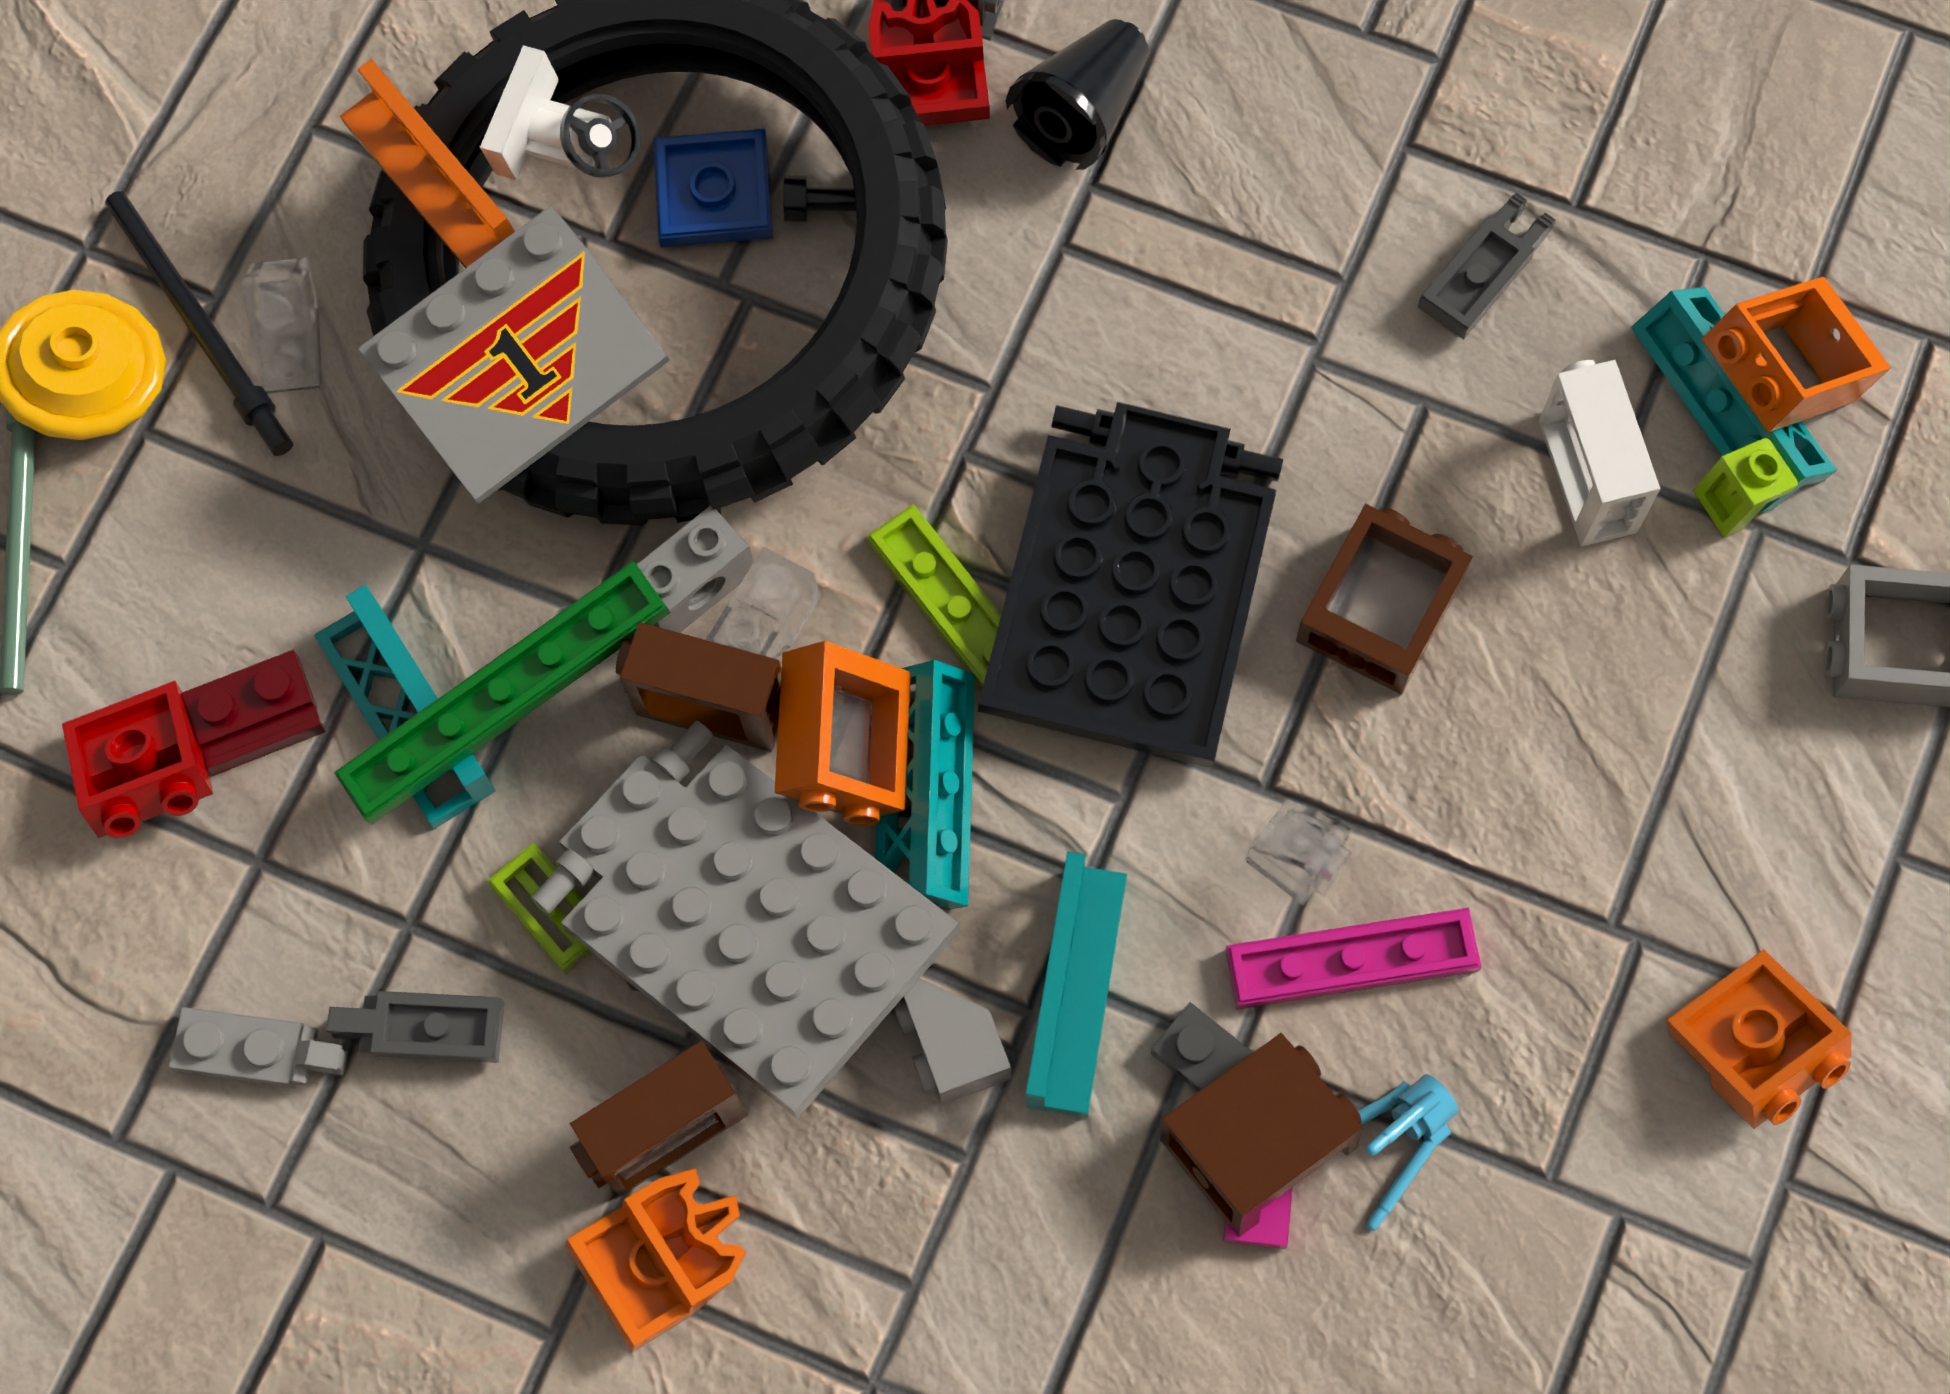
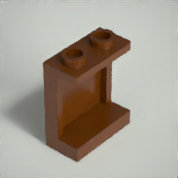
[1160,1033,1363,1237]

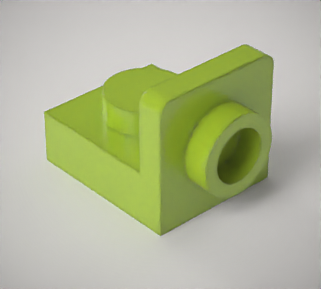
[1693,438,1798,538]

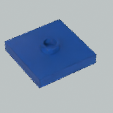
[653,129,773,248]

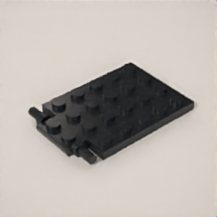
[978,401,1283,769]

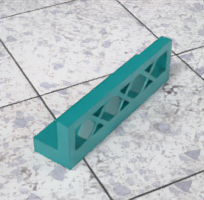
[1631,287,1837,512]
[314,584,496,829]
[875,660,975,910]
[1026,851,1127,1118]

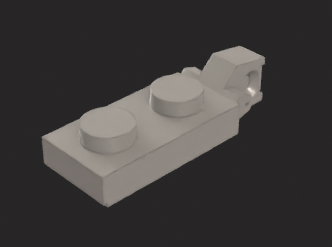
[168,1007,349,1088]

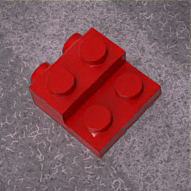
[62,681,213,838]

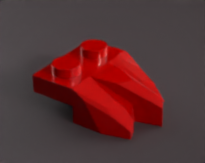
[868,0,990,126]

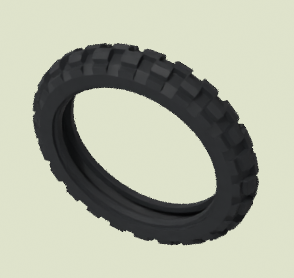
[363,0,948,526]

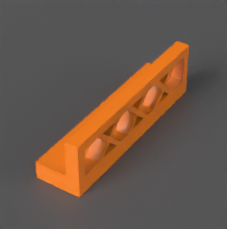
[340,59,515,268]

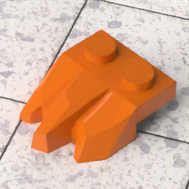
[565,1168,746,1353]

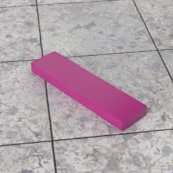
[1225,908,1482,1010]

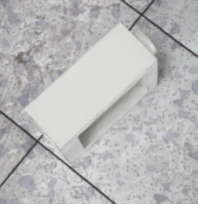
[1538,360,1661,547]

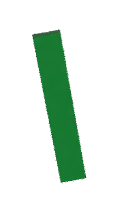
[334,561,671,825]

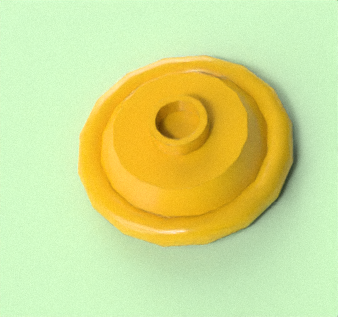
[0,290,167,441]

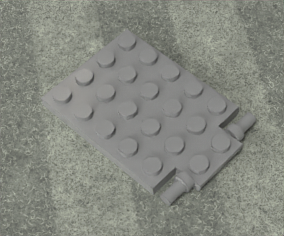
[530,721,960,1119]

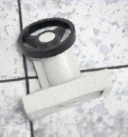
[480,45,641,180]

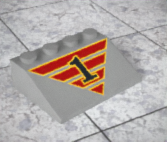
[358,205,670,504]

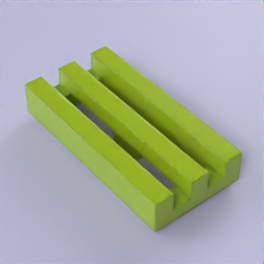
[486,842,592,974]

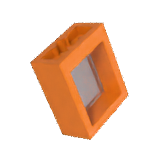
[774,641,911,825]

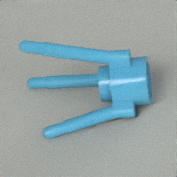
[1358,1074,1459,1231]

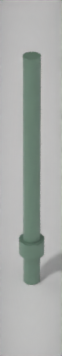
[0,411,39,695]

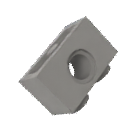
[637,505,756,633]

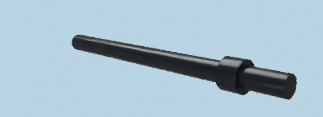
[105,191,293,456]

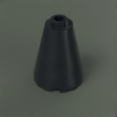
[1005,19,1149,170]

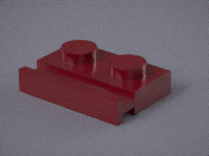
[181,649,326,776]

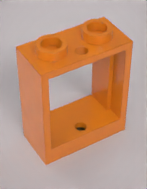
[1701,276,1891,433]

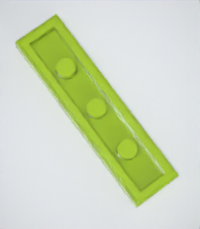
[866,504,1008,720]

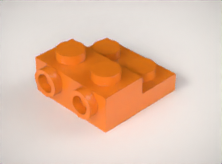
[1667,949,1851,1129]

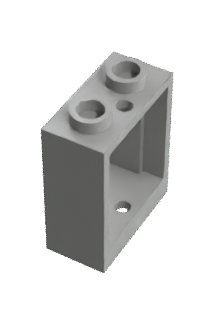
[1825,565,1950,707]

